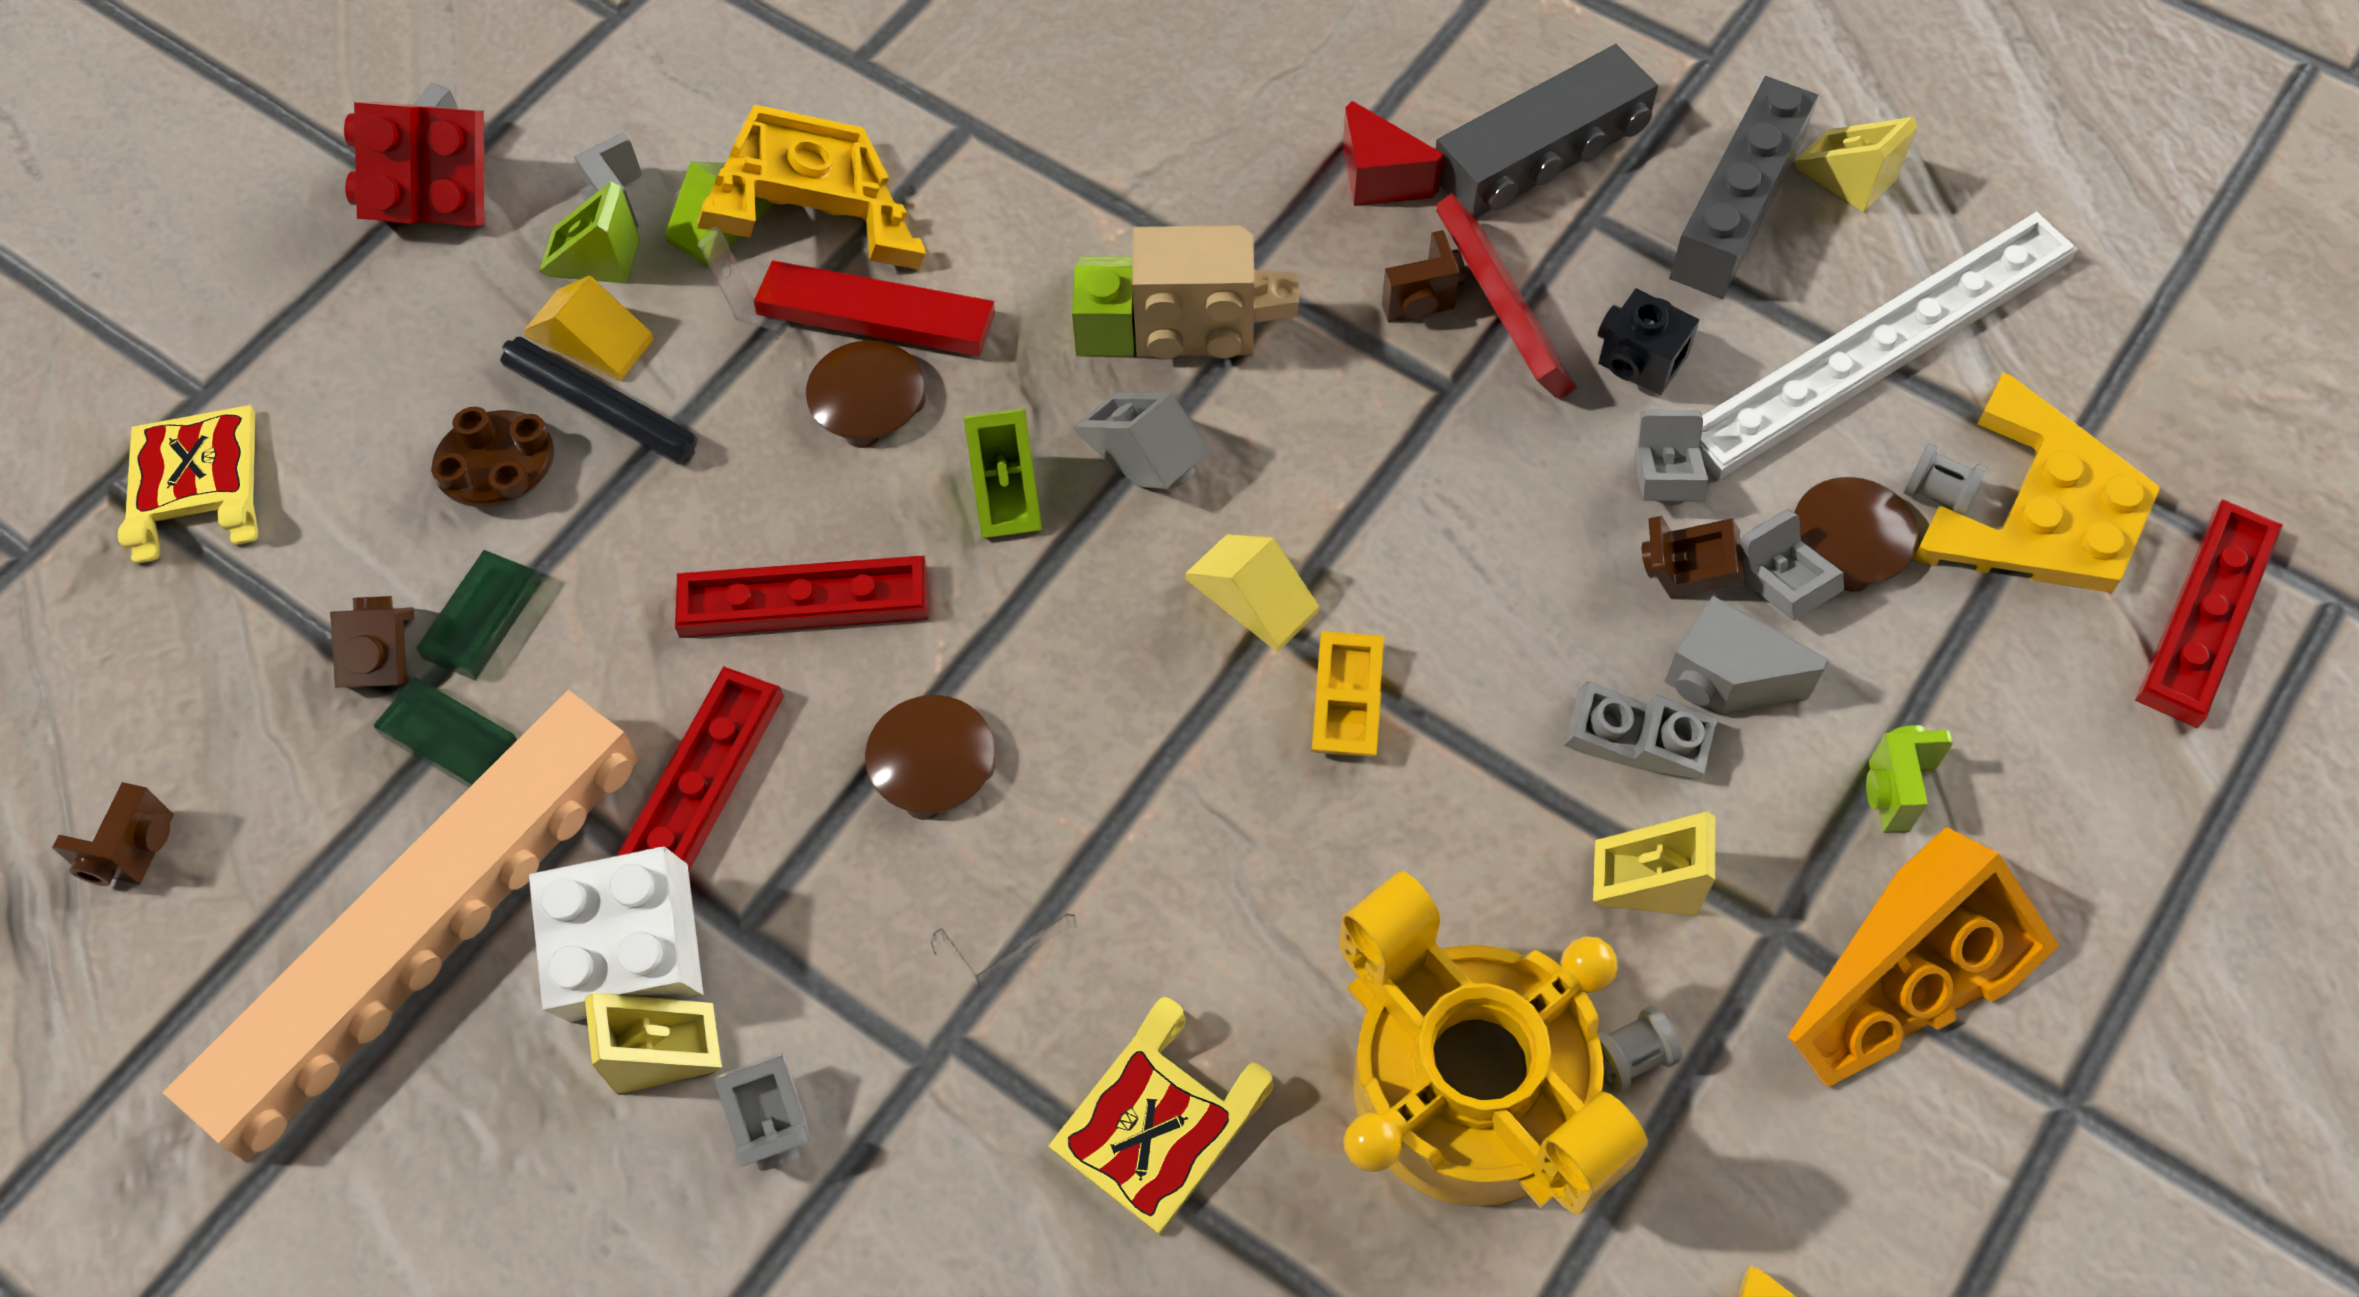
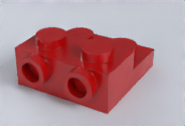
[344,102,485,227]

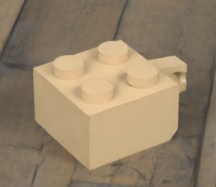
[1132,225,1299,359]

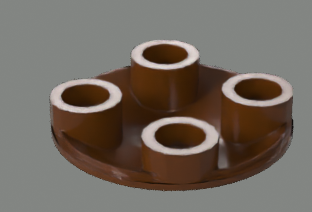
[806,340,926,448]
[431,406,554,507]
[1794,477,1919,592]
[865,695,996,820]

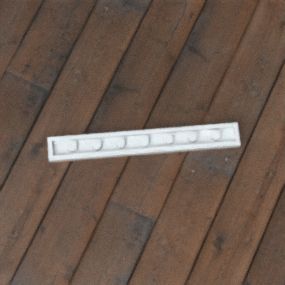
[1700,212,2078,481]

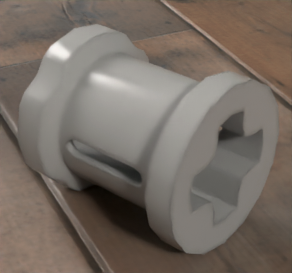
[1904,443,1987,516]
[1598,1005,1682,1093]

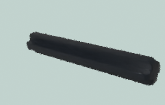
[500,337,698,465]

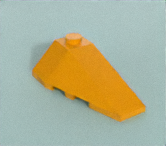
[1787,827,2060,1087]

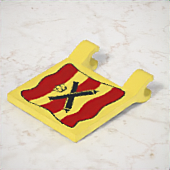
[118,405,258,564]
[1048,997,1274,1236]

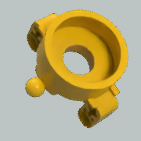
[1339,871,1648,1215]

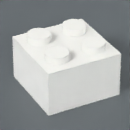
[529,846,704,1022]

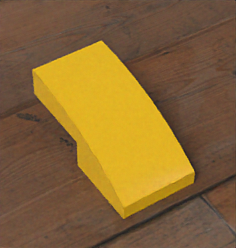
[1311,631,1384,757]

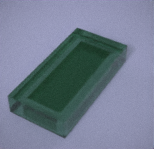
[416,550,542,681]
[373,676,517,788]

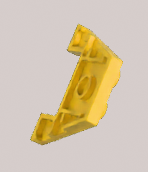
[697,104,926,270]
[1913,372,2160,593]

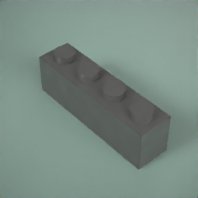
[1435,44,1658,218]
[1669,76,1819,299]

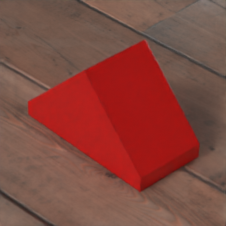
[1343,101,1444,206]

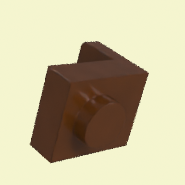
[1382,230,1465,322]
[1641,515,1745,599]
[330,596,414,688]
[52,782,174,886]

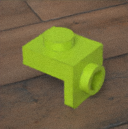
[1866,725,1953,833]

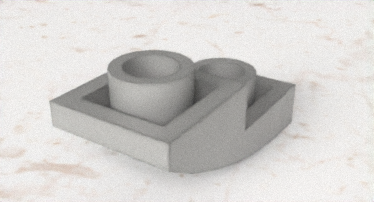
[1564,681,1717,779]

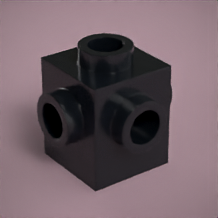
[1597,288,1700,396]

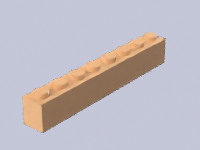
[162,689,639,1163]

